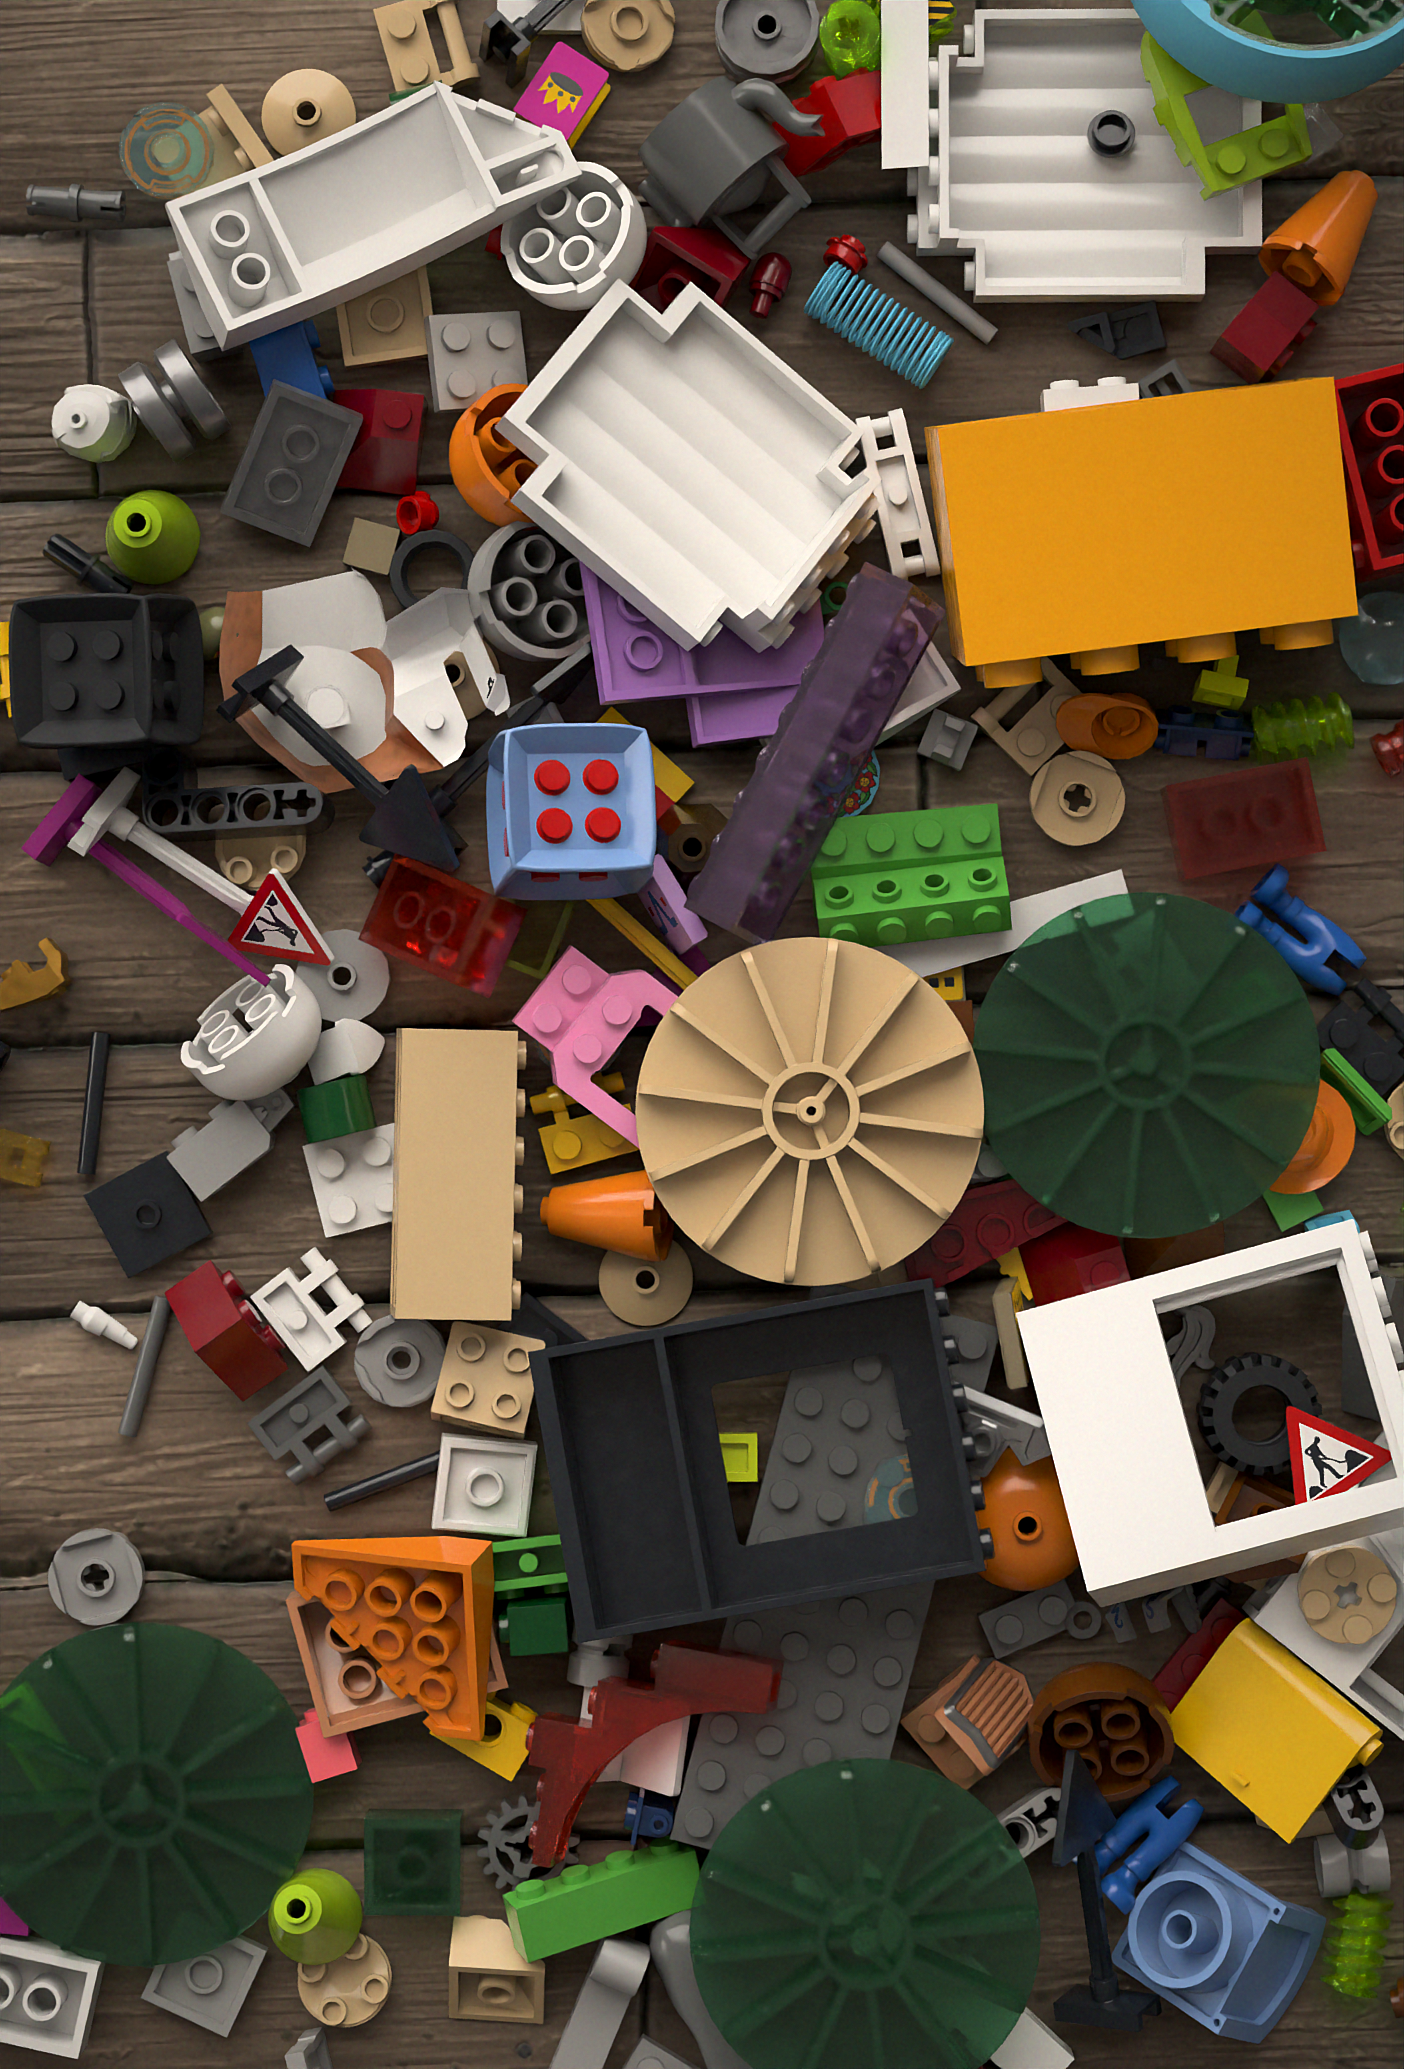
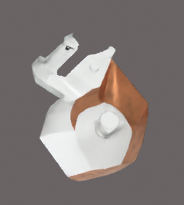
[219,564,510,794]

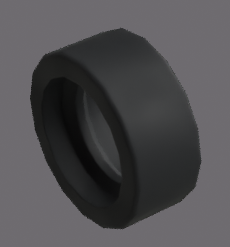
[389,529,475,610]

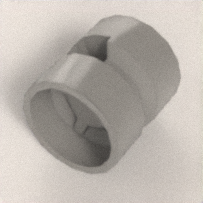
[567,1620,634,1689]
[1313,1829,1391,1898]

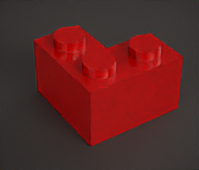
[772,67,882,178]

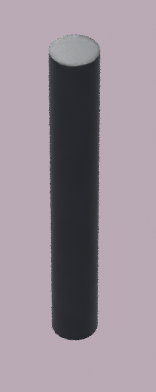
[77,1032,111,1175]
[324,1450,440,1512]

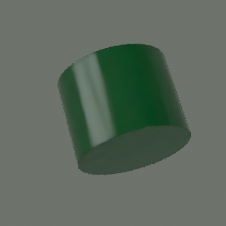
[296,1074,377,1144]

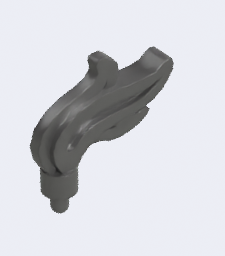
[1166,1304,1216,1388]

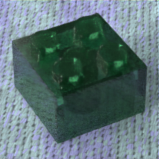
[364,1809,464,1916]

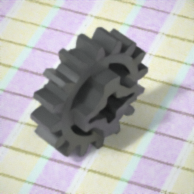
[477,1792,580,1891]

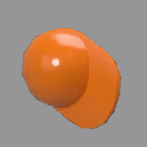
[1056,693,1159,759]

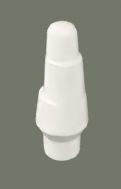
[70,1301,138,1349]

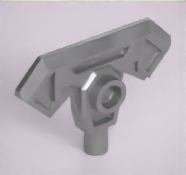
[954,1381,1052,1481]

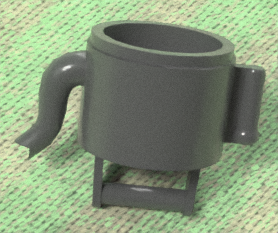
[638,76,825,260]

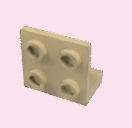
[151,84,275,196]
[431,1321,545,1440]

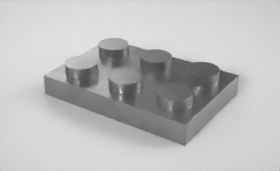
[221,379,363,547]

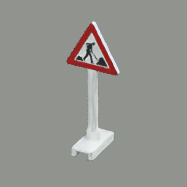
[67,766,334,966]
[1286,1406,1404,1584]

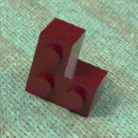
[1210,270,1319,385]
[164,1260,289,1402]

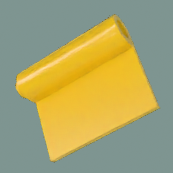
[1170,1617,1384,1844]

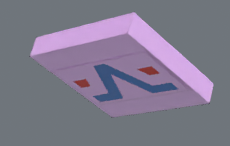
[637,853,708,957]

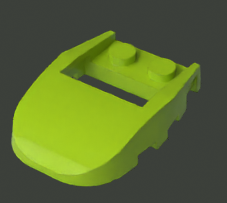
[1140,0,1313,201]

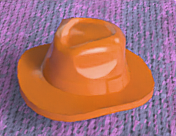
[1233,1073,1356,1194]

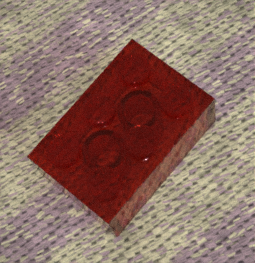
[1160,757,1327,882]
[358,853,528,998]

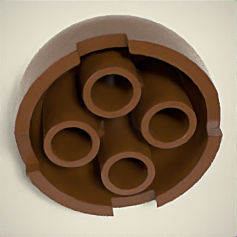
[1028,1661,1174,1802]

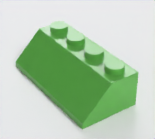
[806,803,1002,917]

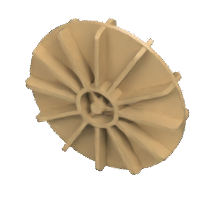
[635,937,984,1286]

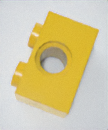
[430,1691,543,1782]

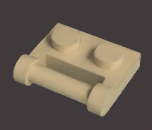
[373,0,481,92]
[970,656,1083,777]

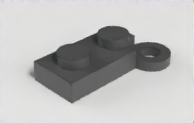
[977,1579,1102,1659]

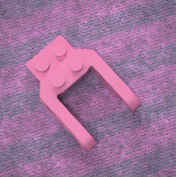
[512,945,678,1149]

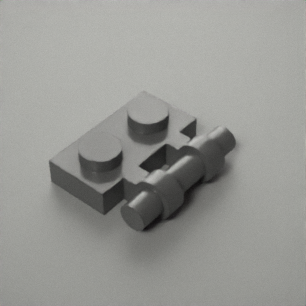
[247,1365,372,1486]

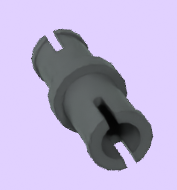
[26,184,126,223]

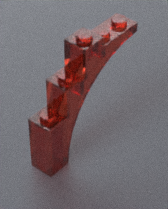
[525,1639,784,1868]

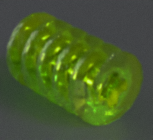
[819,0,881,77]
[1250,691,1355,765]
[1319,1891,1395,1998]

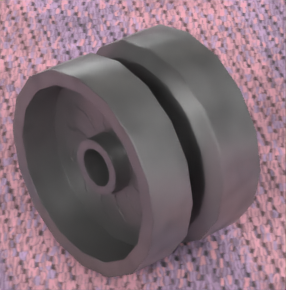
[715,0,820,89]
[118,338,232,464]

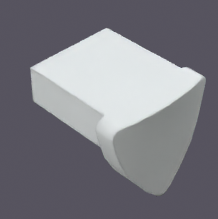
[308,1018,385,1085]

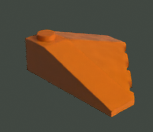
[291,1536,495,1741]

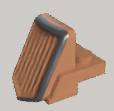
[899,1654,1034,1794]

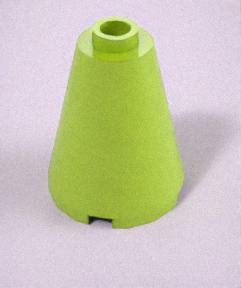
[105,490,201,585]
[268,1868,363,1965]

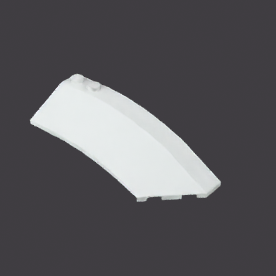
[165,80,582,352]

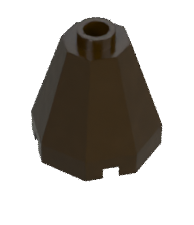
[655,803,741,900]

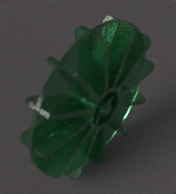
[972,892,1321,1239]
[0,1621,314,1968]
[689,1756,1041,2069]

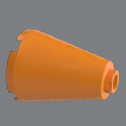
[1258,170,1378,306]
[540,1169,674,1263]

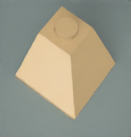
[449,1915,545,2024]

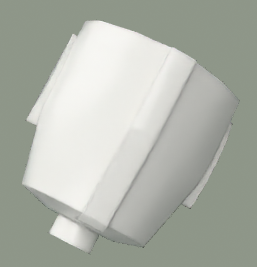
[51,384,137,463]

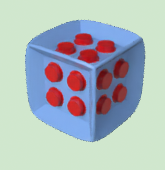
[486,723,657,900]

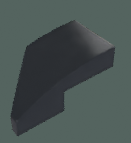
[1067,300,1168,360]

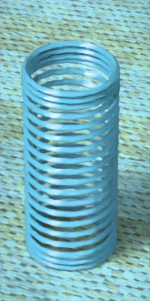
[804,261,954,389]

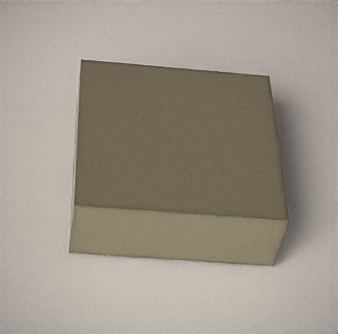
[342,517,402,577]

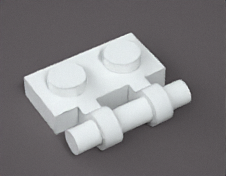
[250,1247,373,1371]

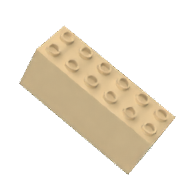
[390,1028,526,1321]

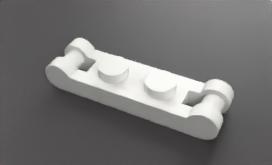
[855,408,940,585]

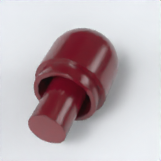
[749,252,792,319]

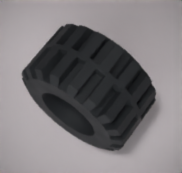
[1196,1352,1323,1476]

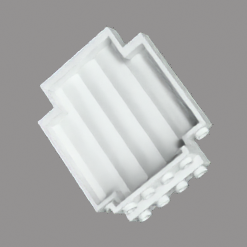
[907,9,1262,303]
[494,278,882,653]

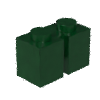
[499,1591,572,1656]

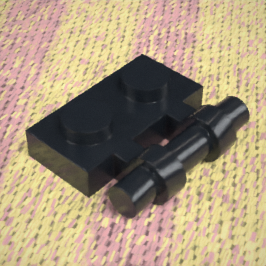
[1307,977,1404,1097]

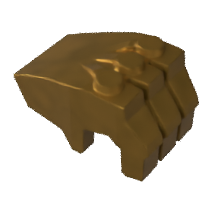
[0,937,73,1013]

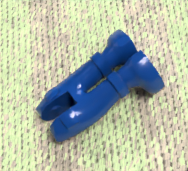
[1224,863,1367,996]
[1072,1775,1205,1915]

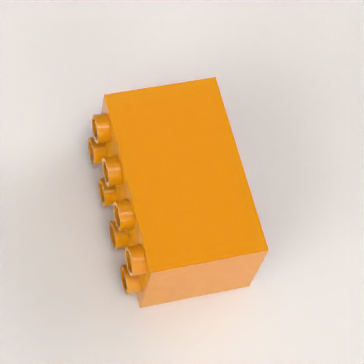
[924,377,1358,688]

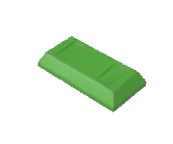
[1301,1048,1392,1136]

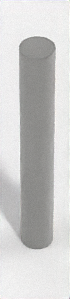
[876,241,998,345]

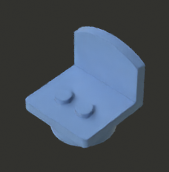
[1112,1840,1326,2044]

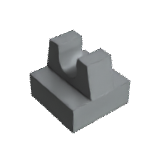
[916,708,979,771]

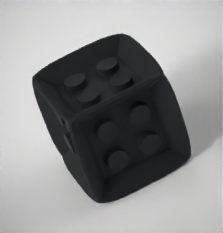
[9,593,204,749]

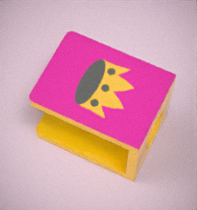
[513,42,611,151]

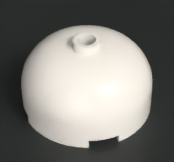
[501,162,647,311]
[181,964,322,1101]

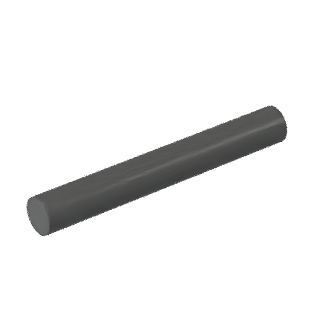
[118,1295,171,1437]

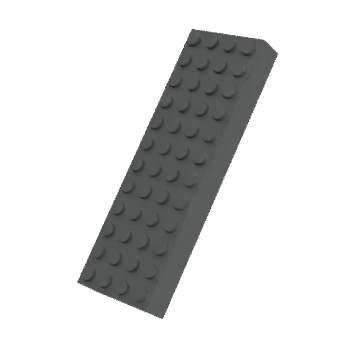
[670,1284,999,1888]

